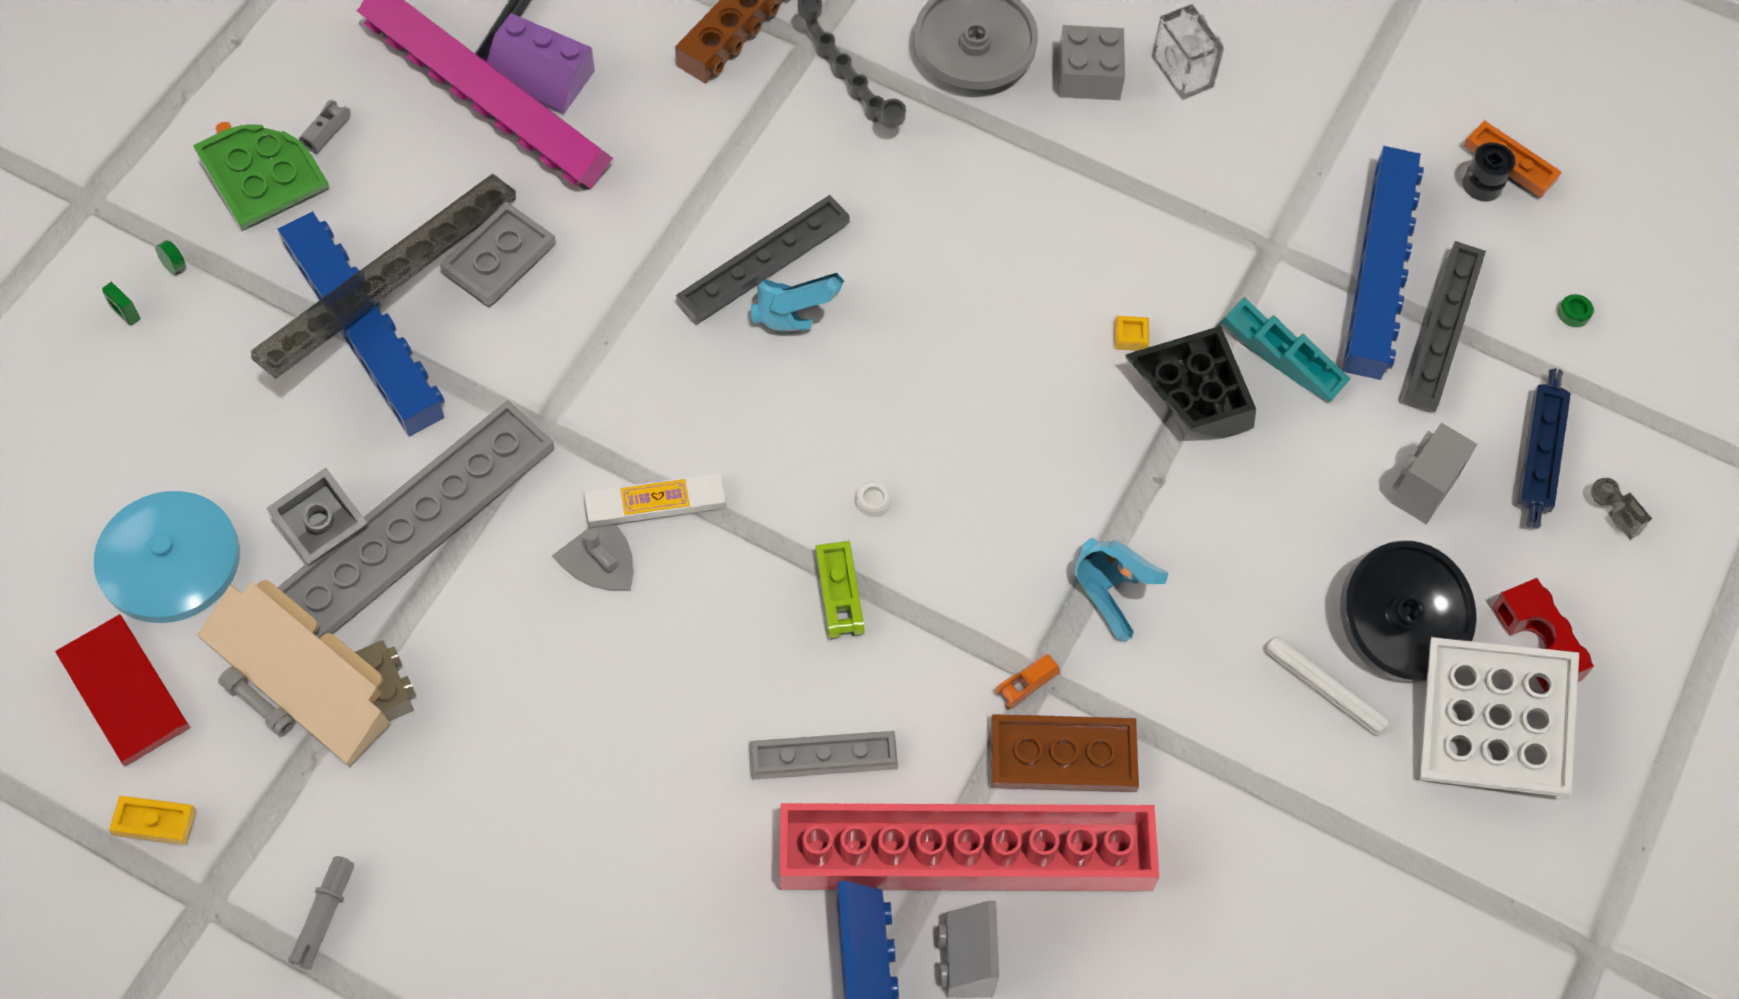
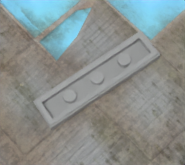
[750,731,898,780]

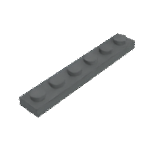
[676,195,850,324]
[1403,241,1486,412]

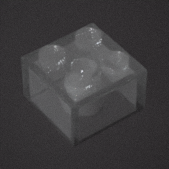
[1151,4,1224,100]

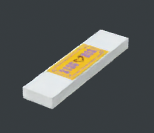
[584,473,726,528]

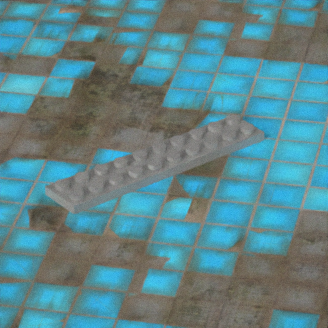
[278,400,555,639]

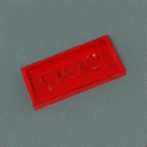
[55,614,191,767]

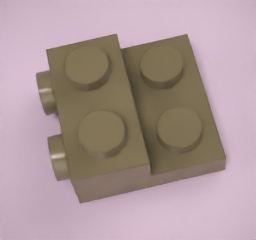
[355,640,416,722]

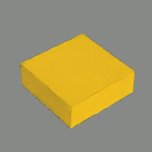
[1115,315,1149,351]

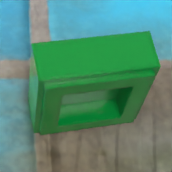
[102,282,141,326]

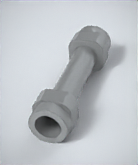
[218,667,295,737]

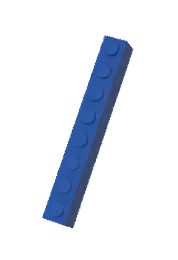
[1342,146,1424,380]
[278,211,445,437]

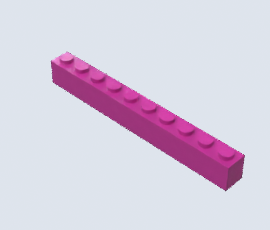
[357,0,613,189]

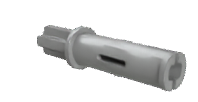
[288,856,354,970]

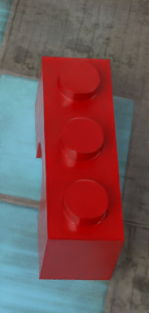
[1492,578,1594,693]

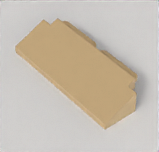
[197,580,390,767]

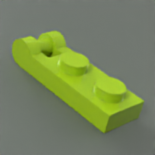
[815,541,865,639]

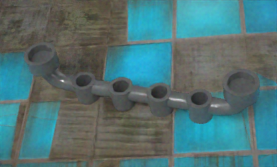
[798,0,906,128]

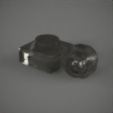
[1591,478,1652,540]

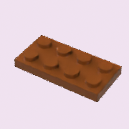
[991,714,1139,792]

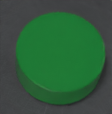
[155,240,185,274]
[1558,294,1594,327]

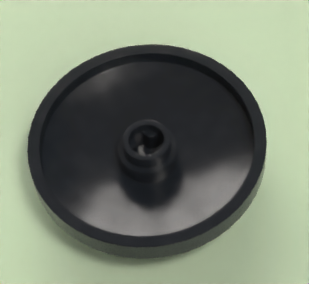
[1340,540,1477,682]

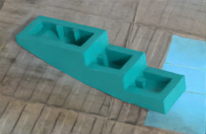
[1220,297,1350,402]

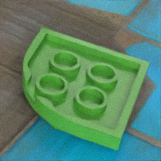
[193,124,329,230]

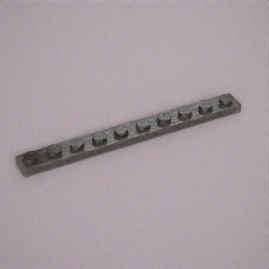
[251,173,516,379]

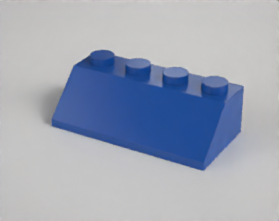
[837,881,899,999]

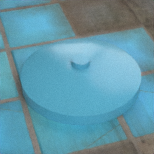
[94,491,240,623]

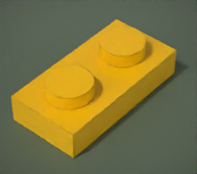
[109,795,196,845]

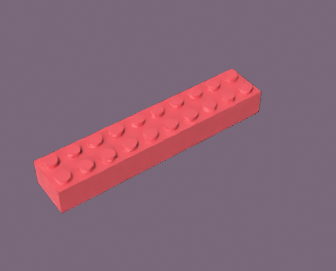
[780,803,1160,891]

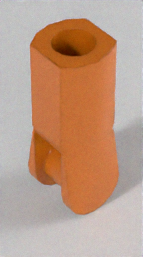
[995,654,1060,709]

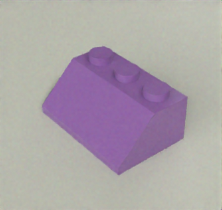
[487,13,595,115]

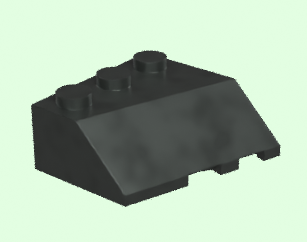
[1125,326,1256,437]

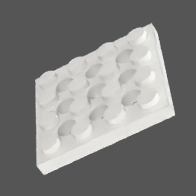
[1420,637,1579,797]

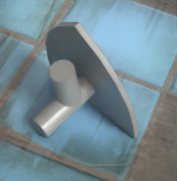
[552,524,634,591]

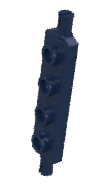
[1517,368,1571,529]

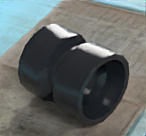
[1463,142,1516,202]

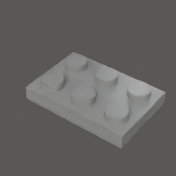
[440,201,556,306]

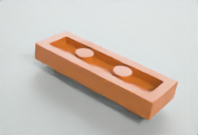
[1464,120,1562,198]

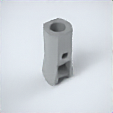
[299,100,351,154]

